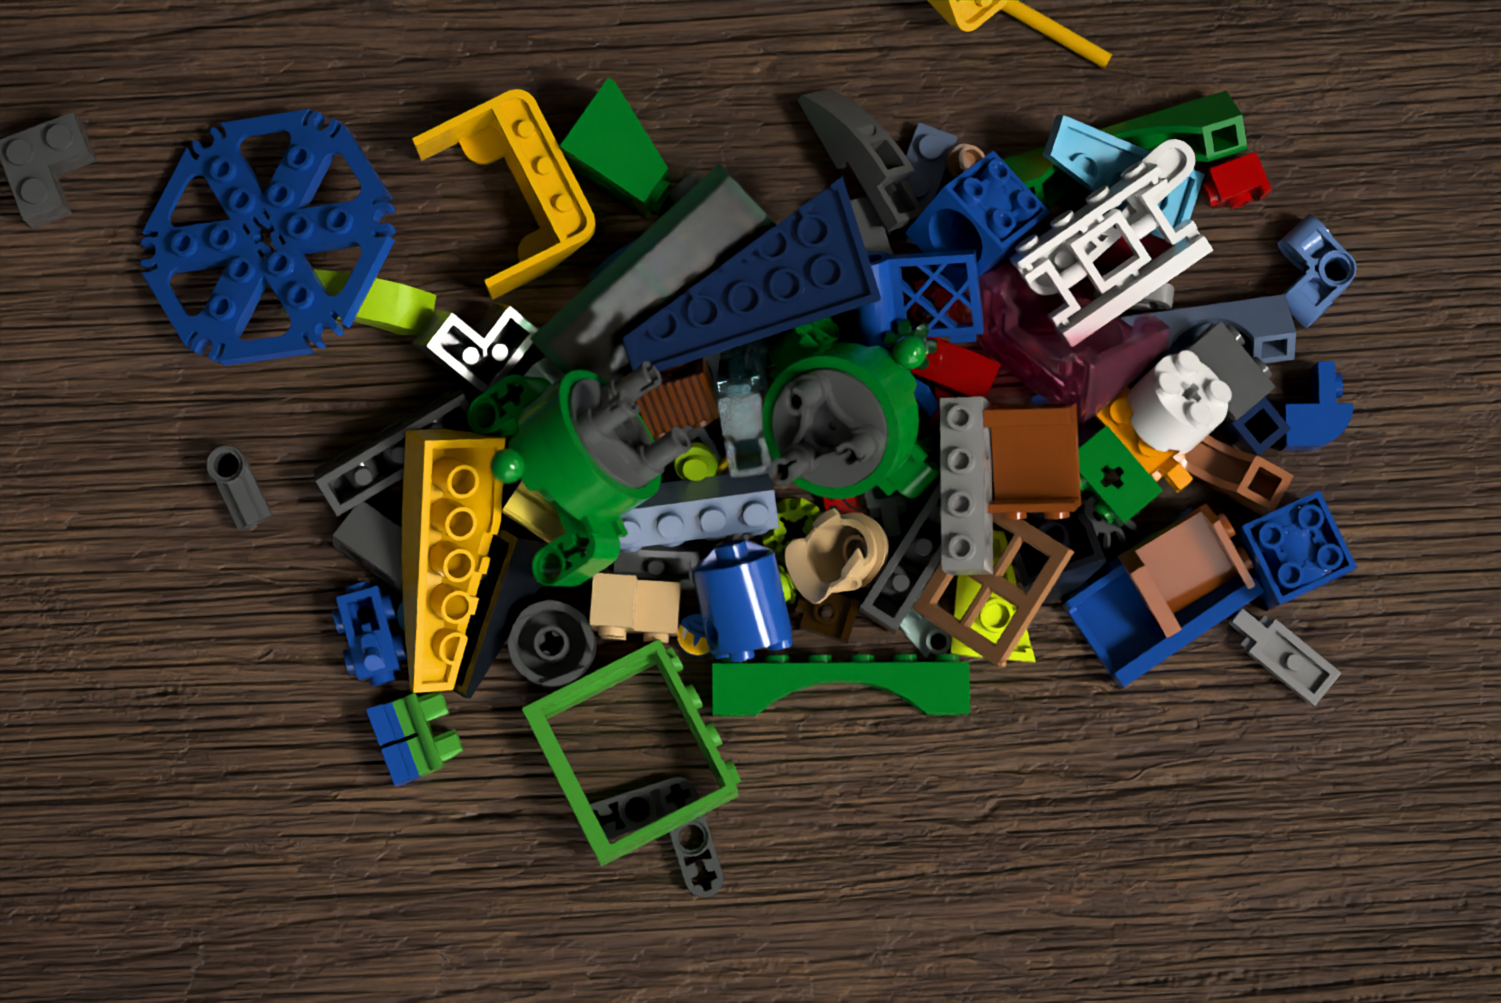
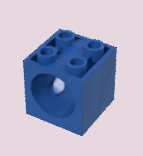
[905,151,1051,293]
[1231,490,1357,611]

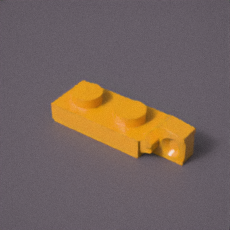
[1091,383,1193,493]

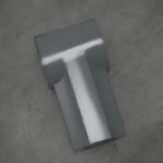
[207,446,273,531]

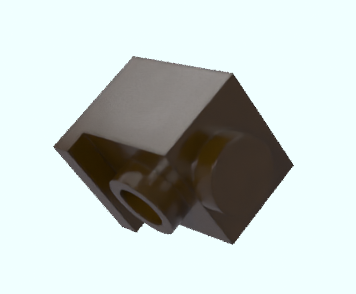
[794,593,861,644]

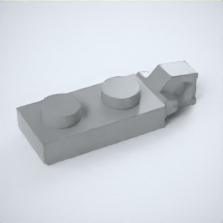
[1228,608,1341,707]

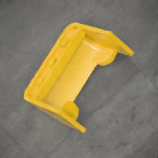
[412,89,596,300]

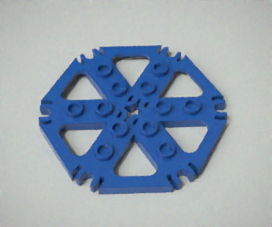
[141,109,396,366]

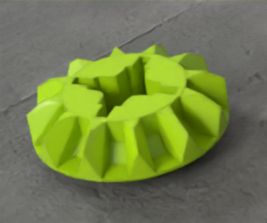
[761,498,823,564]

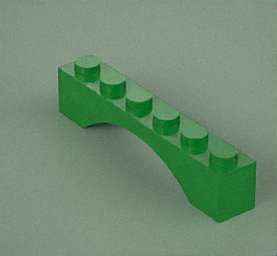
[1002,91,1248,210]
[712,654,970,717]

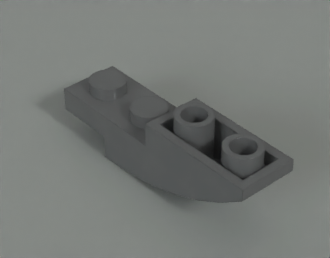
[797,89,924,231]

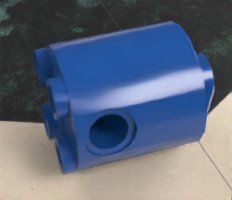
[691,539,793,662]

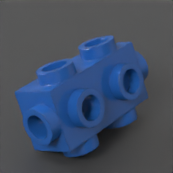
[332,582,407,687]

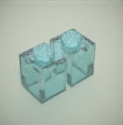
[717,376,772,479]

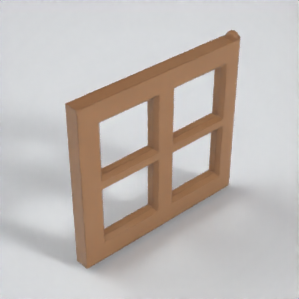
[913,513,1074,668]

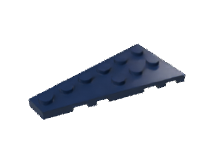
[623,177,882,372]

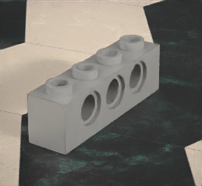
[940,396,993,575]

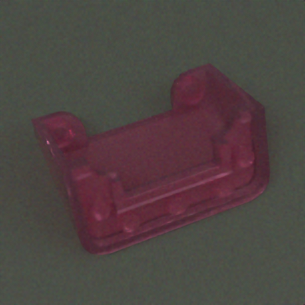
[977,262,1170,424]

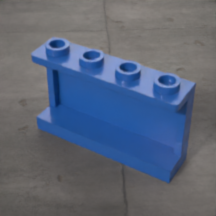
[1062,507,1265,690]

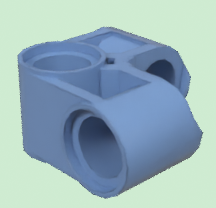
[1277,214,1357,329]

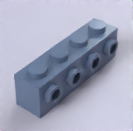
[619,469,779,553]

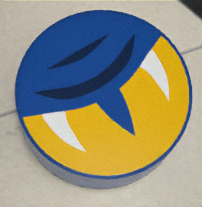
[677,613,710,657]

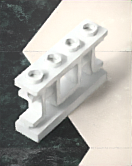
[1009,161,1213,347]

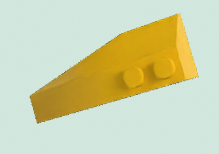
[402,429,505,693]

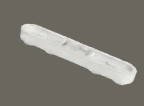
[1025,139,1195,296]

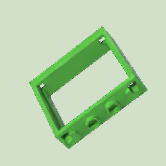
[522,639,742,867]

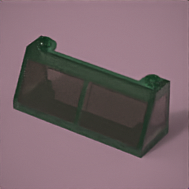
[530,164,778,382]

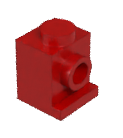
[1202,151,1272,210]

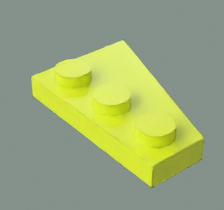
[950,530,1036,663]

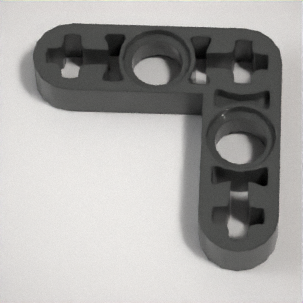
[577,777,724,898]

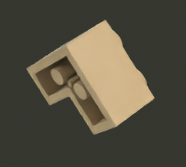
[589,573,681,644]

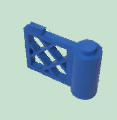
[855,250,984,349]

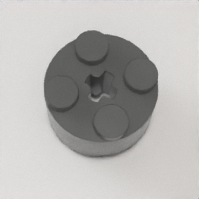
[508,600,596,689]

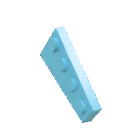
[1043,115,1205,244]

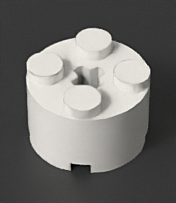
[1127,350,1232,454]

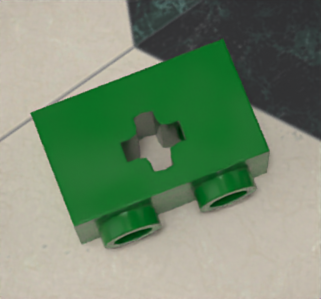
[1079,425,1163,528]

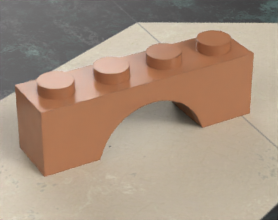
[1180,435,1294,516]

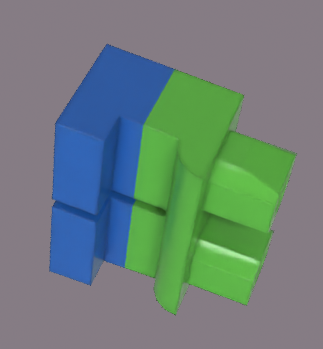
[366,692,464,787]

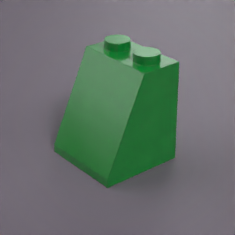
[560,77,671,220]

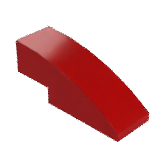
[910,337,1001,399]

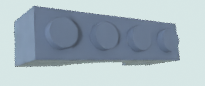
[1118,294,1296,383]

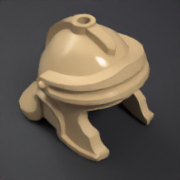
[785,508,889,604]

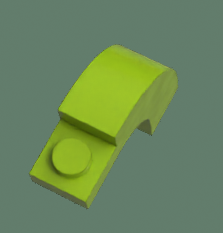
[282,269,436,336]

